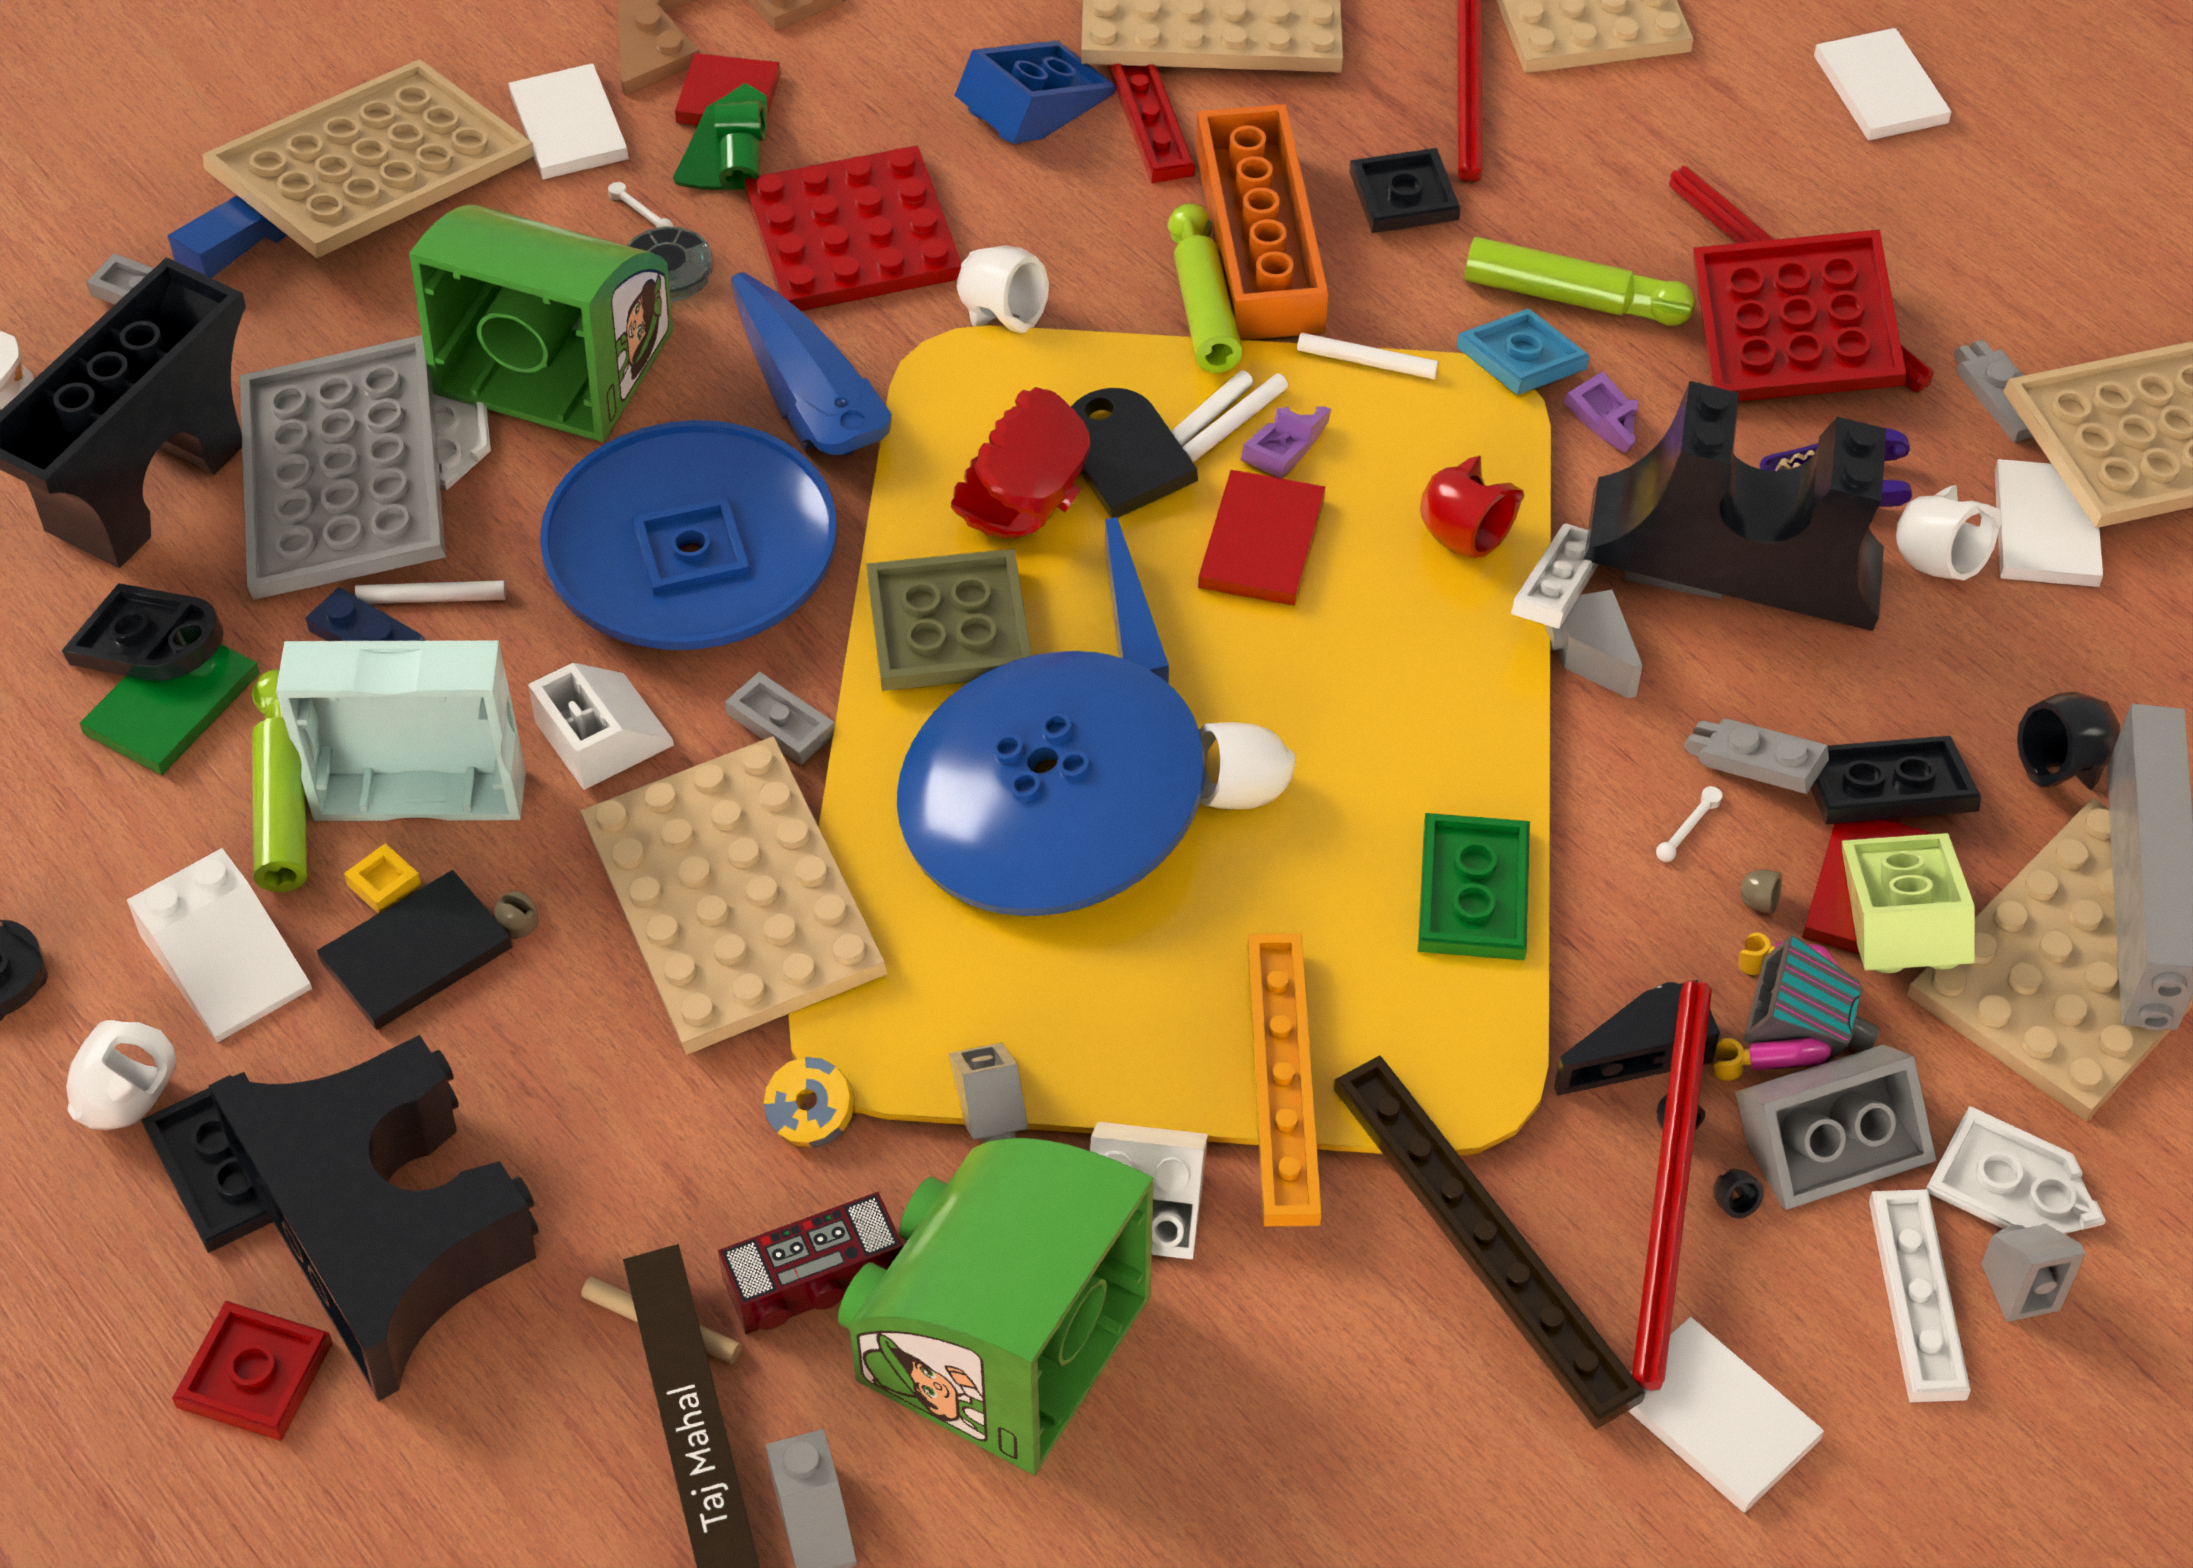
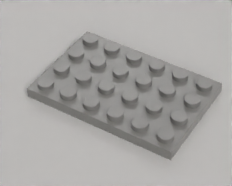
[240,335,446,600]

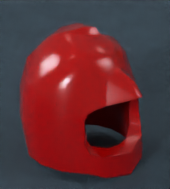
[1420,455,1524,558]

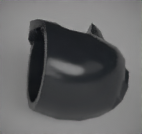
[2017,692,2121,790]

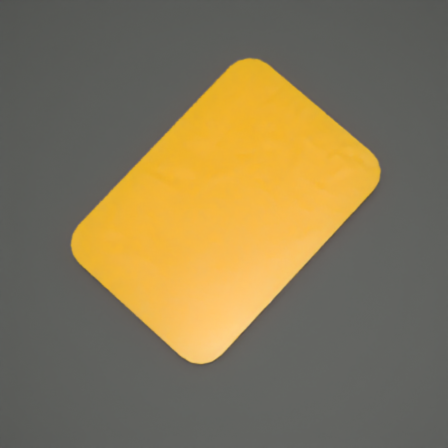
[788,325,1551,1156]

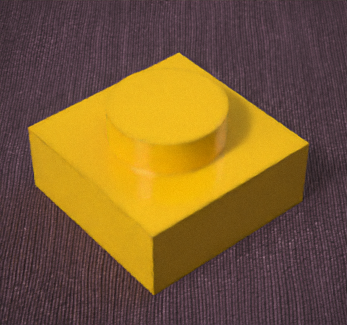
[344,843,421,914]

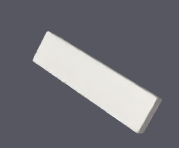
[1511,524,1599,629]
[1869,1189,1971,1402]

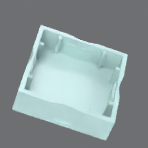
[276,640,526,821]

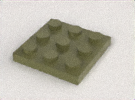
[866,549,1031,691]

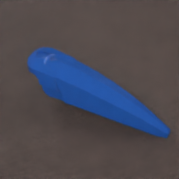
[731,272,892,456]

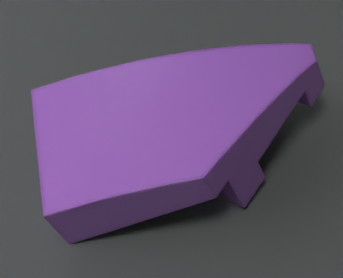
[1563,371,1638,453]
[1241,406,1331,479]

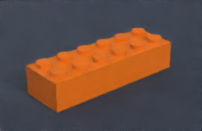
[1196,104,1329,340]

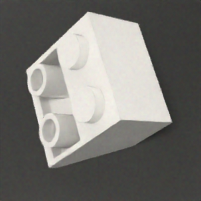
[528,663,674,790]
[1090,1122,1208,1259]

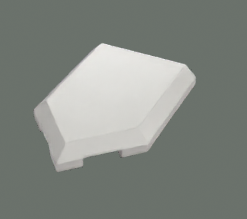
[433,394,491,491]
[1926,1106,2106,1234]

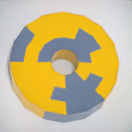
[763,1057,855,1148]

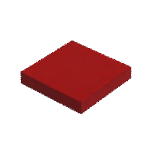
[675,53,780,125]
[172,1301,333,1441]

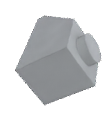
[1546,590,1643,698]
[949,1043,1028,1143]
[1981,1224,2086,1322]
[766,1429,857,1568]

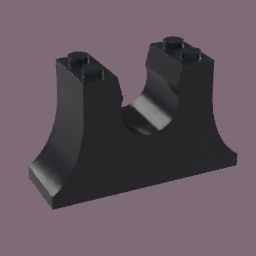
[0,257,246,569]
[1584,381,1886,631]
[208,1035,539,1401]

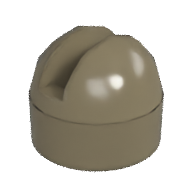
[1741,869,1782,914]
[494,891,538,938]

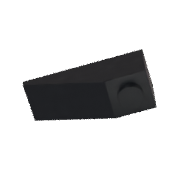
[1554,980,1720,1096]

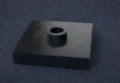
[1349,148,1461,233]

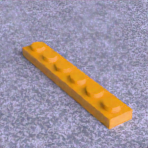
[1247,934,1321,1227]

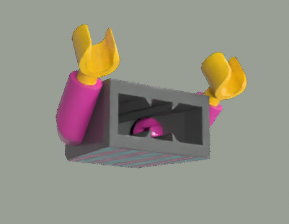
[1714,933,1879,1081]

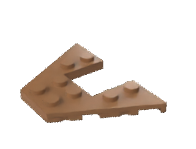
[617,0,847,96]

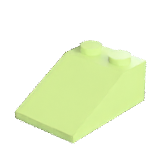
[1842,833,1975,973]

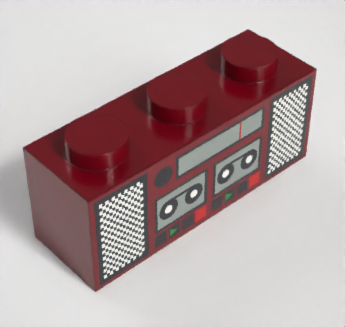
[718,1191,903,1334]

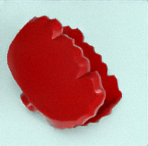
[951,387,1090,539]

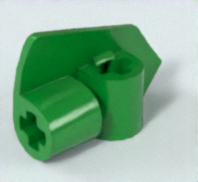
[673,83,768,190]

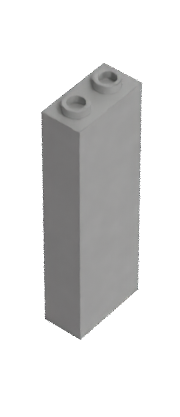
[2107,704,2193,1031]

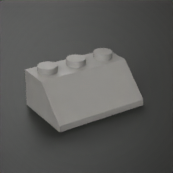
[1735,1044,1936,1210]

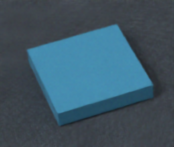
[1456,308,1590,395]

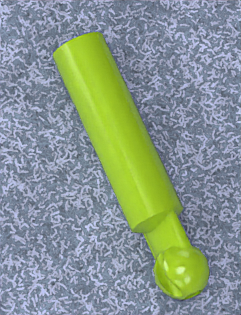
[1167,203,1242,373]
[1464,237,1696,326]
[251,669,307,892]

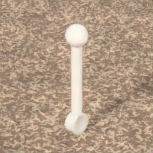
[608,182,674,230]
[1656,786,1723,862]

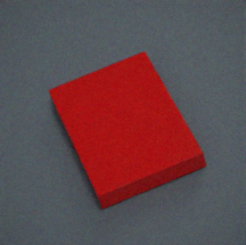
[1198,470,1326,606]
[1802,820,1936,954]

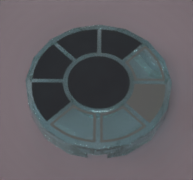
[627,226,714,302]

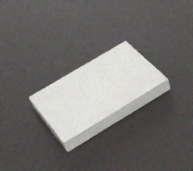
[1814,28,1952,141]
[508,63,629,180]
[1994,459,2103,587]
[1628,1316,1824,1513]

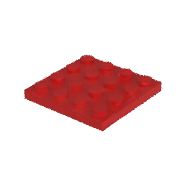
[744,145,961,311]
[1693,229,1906,401]

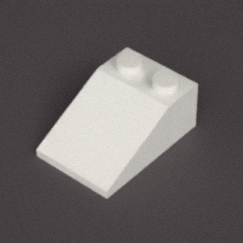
[127,848,312,1043]

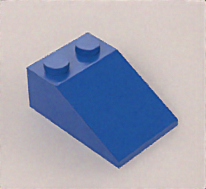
[954,41,1117,144]

